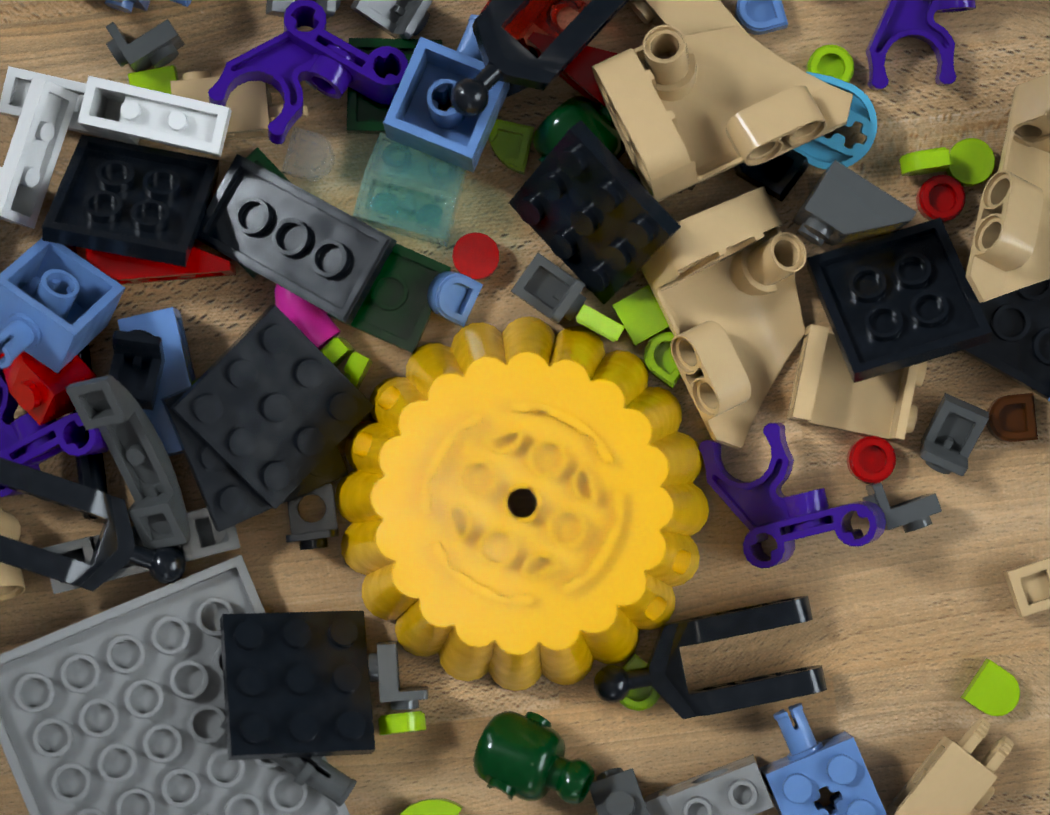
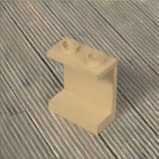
[787,324,927,441]

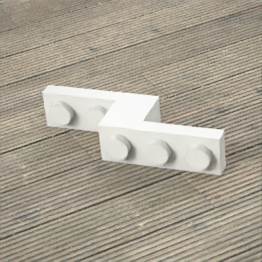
[0,66,232,157]
[0,77,79,229]

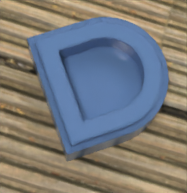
[735,0,788,35]
[427,271,483,327]

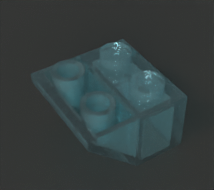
[353,132,468,247]

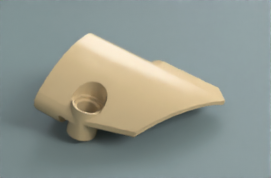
[592,25,853,202]
[965,73,1050,303]
[641,186,807,450]

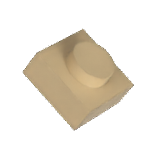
[1003,557,1050,617]

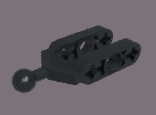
[451,0,629,116]
[0,457,186,591]
[594,596,827,719]

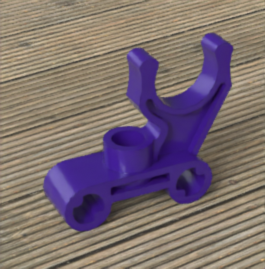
[208,0,408,145]
[866,0,976,91]
[0,369,109,498]
[699,422,886,568]

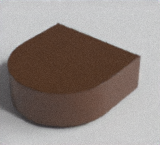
[986,393,1038,442]

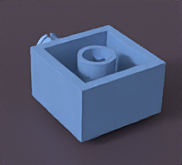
[383,14,510,173]
[0,238,125,374]
[759,703,887,815]

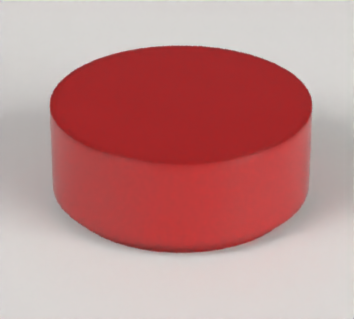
[916,175,966,223]
[452,232,499,281]
[847,436,896,483]

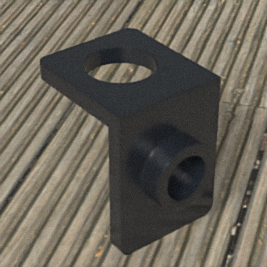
[286,483,339,550]

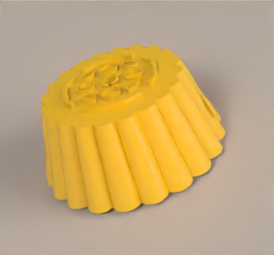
[335,316,709,691]

